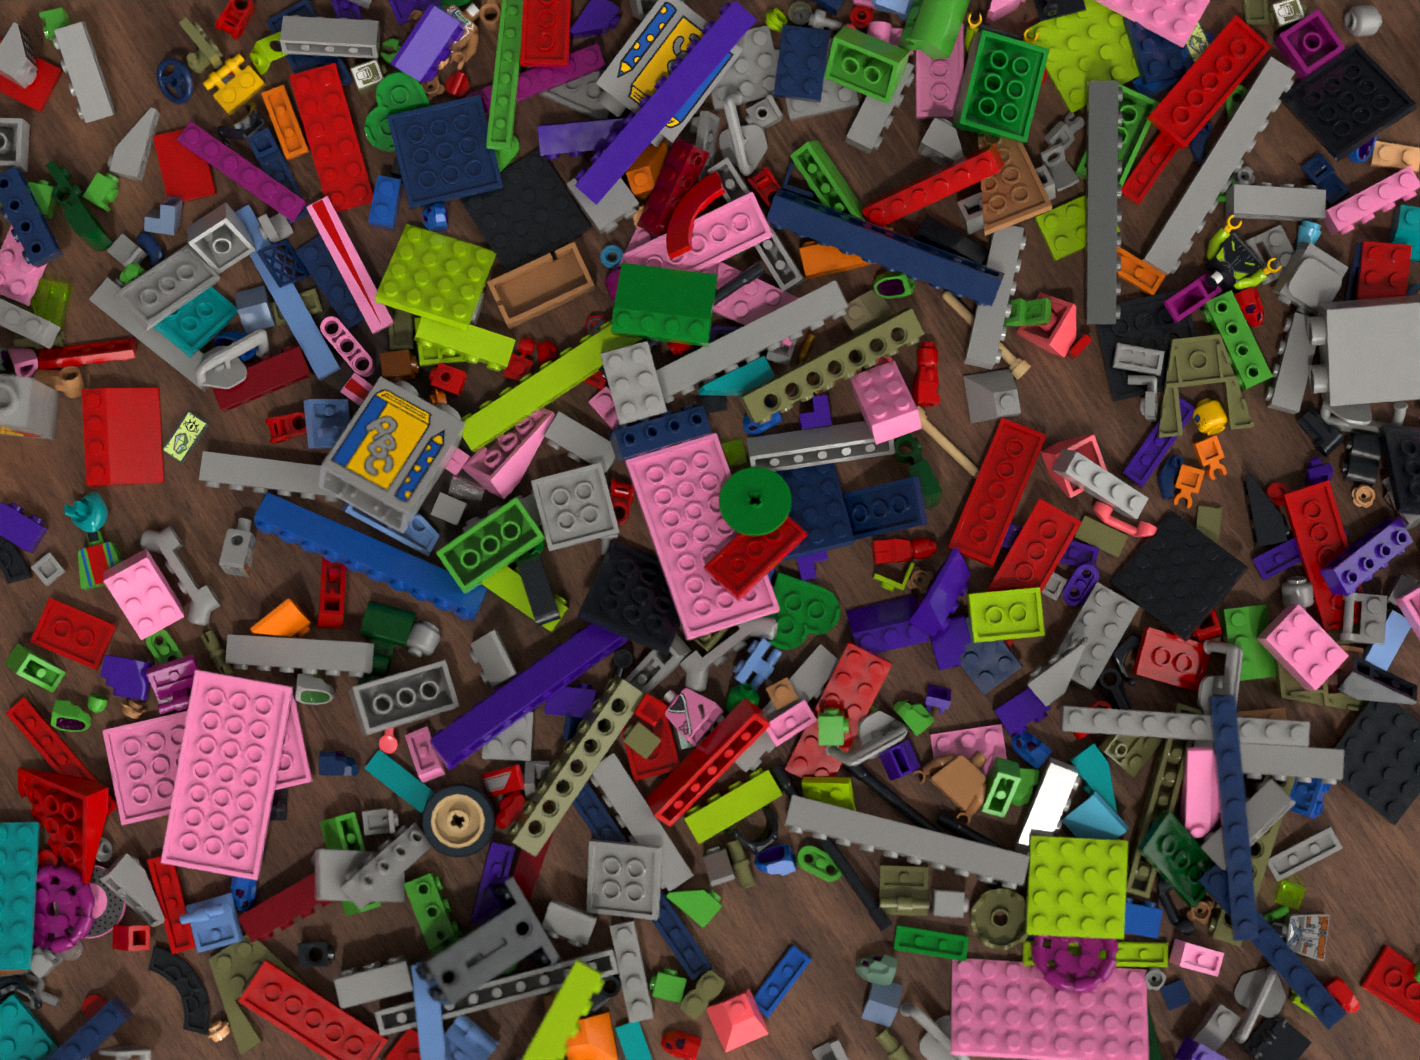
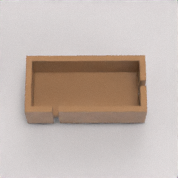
[487,242,596,329]

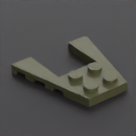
[1157,334,1255,438]
[1275,621,1367,712]
[209,934,310,1055]

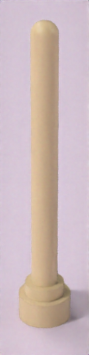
[942,291,1031,380]
[917,406,980,479]

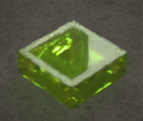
[721,439,747,467]
[1275,879,1307,910]

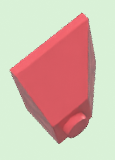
[1016,292,1076,358]
[1041,434,1107,498]
[706,988,769,1053]

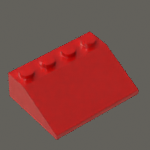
[81,388,165,488]

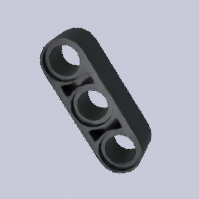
[516,552,561,626]

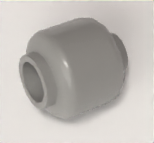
[1344,5,1382,37]
[1282,576,1314,611]
[407,621,441,658]

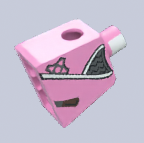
[663,688,724,747]

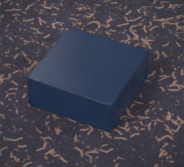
[1159,978,1192,1011]

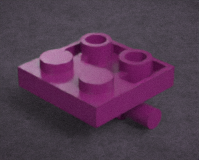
[146,655,199,714]

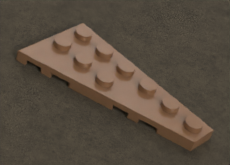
[978,134,1052,236]

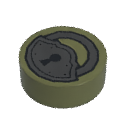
[788,1,812,27]

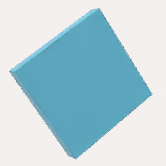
[1062,792,1129,840]

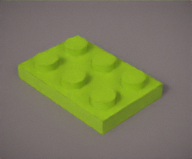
[1035,195,1120,262]
[967,587,1045,643]

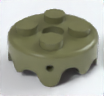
[970,888,1028,950]

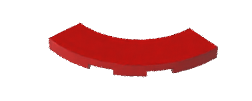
[666,171,725,259]

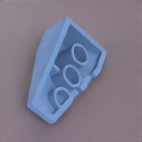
[340,501,440,556]

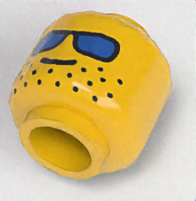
[1192,398,1228,436]

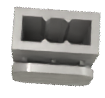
[567,168,639,235]
[1272,242,1349,316]

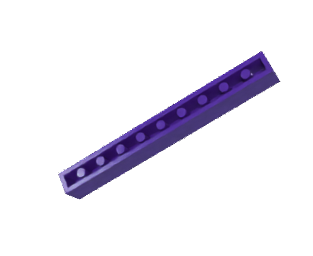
[575,1,757,205]
[429,623,629,770]

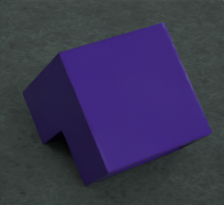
[798,395,832,430]
[795,551,828,581]
[878,740,921,781]

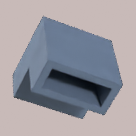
[144,196,183,235]
[235,286,275,333]
[861,983,903,1027]

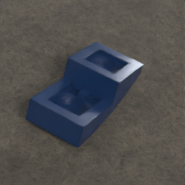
[1301,153,1350,208]

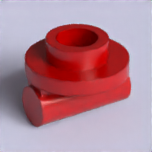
[446,71,470,98]
[536,341,558,367]

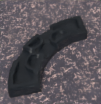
[0,535,33,584]
[148,945,210,1035]

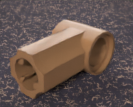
[479,0,502,31]
[34,366,86,398]

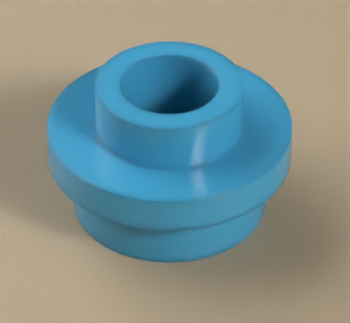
[600,245,624,269]

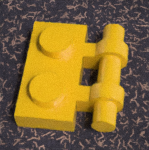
[202,53,265,115]

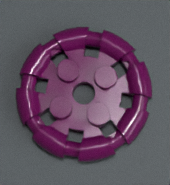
[33,864,95,953]
[1031,935,1118,993]

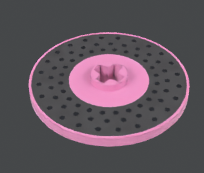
[54,865,126,938]

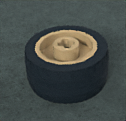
[422,784,496,858]

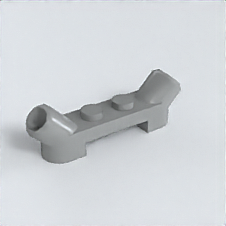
[140,525,221,626]
[679,617,778,692]

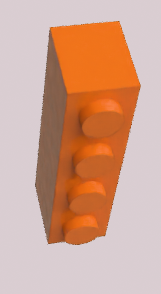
[798,225,893,280]

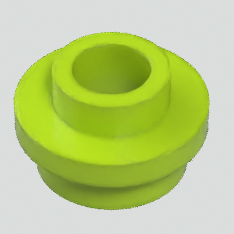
[765,8,787,32]

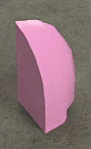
[8,348,38,378]

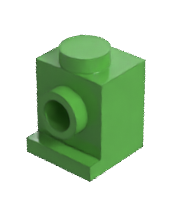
[39,8,70,47]
[83,172,119,213]

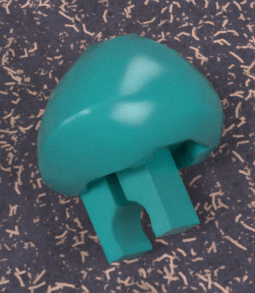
[64,491,108,532]

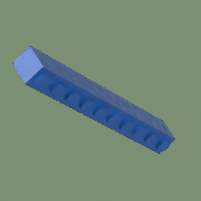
[254,492,488,621]

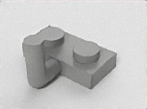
[1128,375,1158,422]

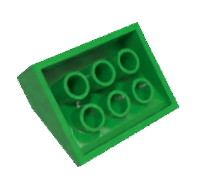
[952,30,1050,143]
[611,263,718,347]

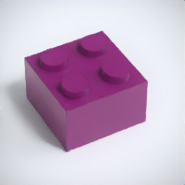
[1273,9,1346,81]

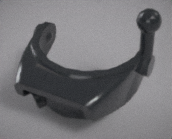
[217,102,265,147]
[1112,633,1141,686]
[724,806,778,855]
[0,974,43,1009]

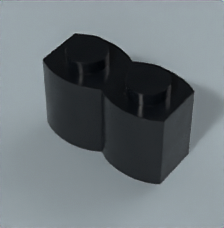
[1340,432,1382,486]

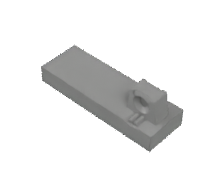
[690,111,720,184]
[1268,826,1343,882]

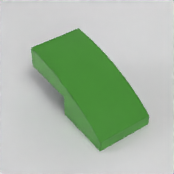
[1003,298,1052,326]

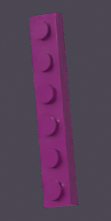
[466,43,607,115]
[177,121,307,222]

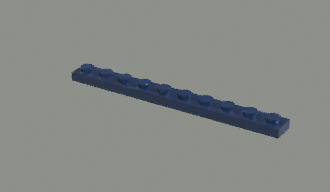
[1209,694,1259,941]
[558,765,712,981]

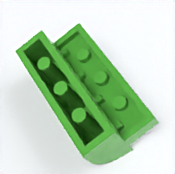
[897,0,970,60]

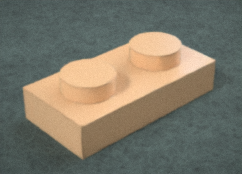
[1369,141,1420,173]

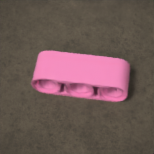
[320,316,376,377]

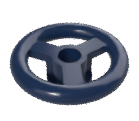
[157,57,193,104]

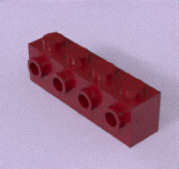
[637,138,710,236]
[211,345,313,412]
[238,873,335,943]

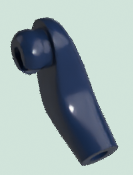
[1189,121,1213,167]
[136,232,165,269]
[1157,455,1184,500]

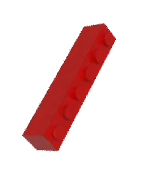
[862,143,1004,227]
[645,698,771,827]

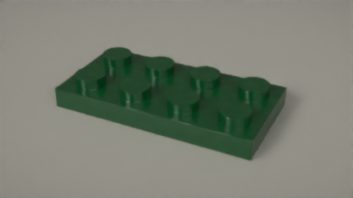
[1137,810,1216,908]

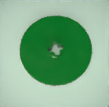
[719,467,792,536]

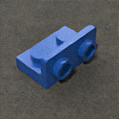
[1289,778,1332,820]

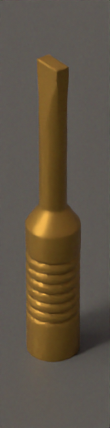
[789,333,816,389]

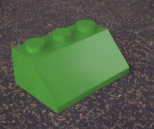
[824,26,910,104]
[1218,605,1276,681]

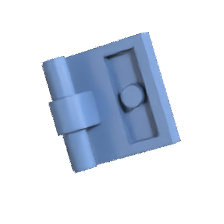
[304,399,350,449]
[732,638,782,691]
[180,893,244,953]
[444,1014,500,1060]

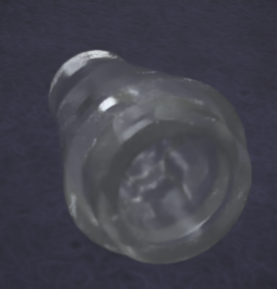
[448,475,485,501]

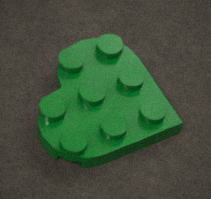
[364,71,431,152]
[764,573,841,650]

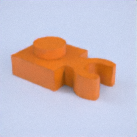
[1192,435,1227,480]
[1173,464,1205,509]

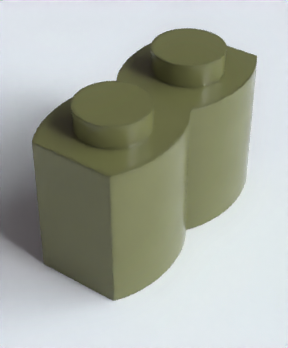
[680,968,725,1019]

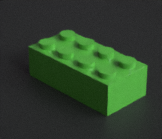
[1075,84,1160,186]
[436,497,546,594]

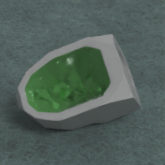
[295,674,334,705]

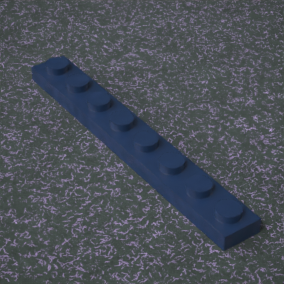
[1197,864,1347,1030]

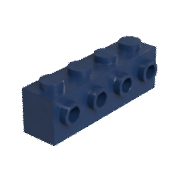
[0,166,64,268]
[609,404,712,463]

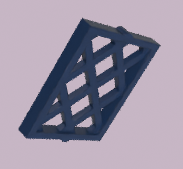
[257,240,310,288]

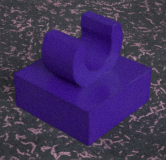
[1304,457,1334,486]
[925,684,952,715]

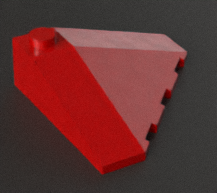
[18,767,108,885]

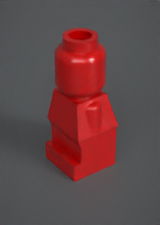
[912,342,940,407]
[871,537,937,565]

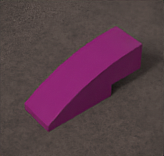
[1163,271,1222,323]

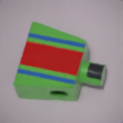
[78,531,124,590]

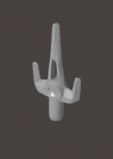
[0,974,61,1010]

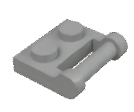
[1244,225,1295,286]
[1340,593,1388,645]

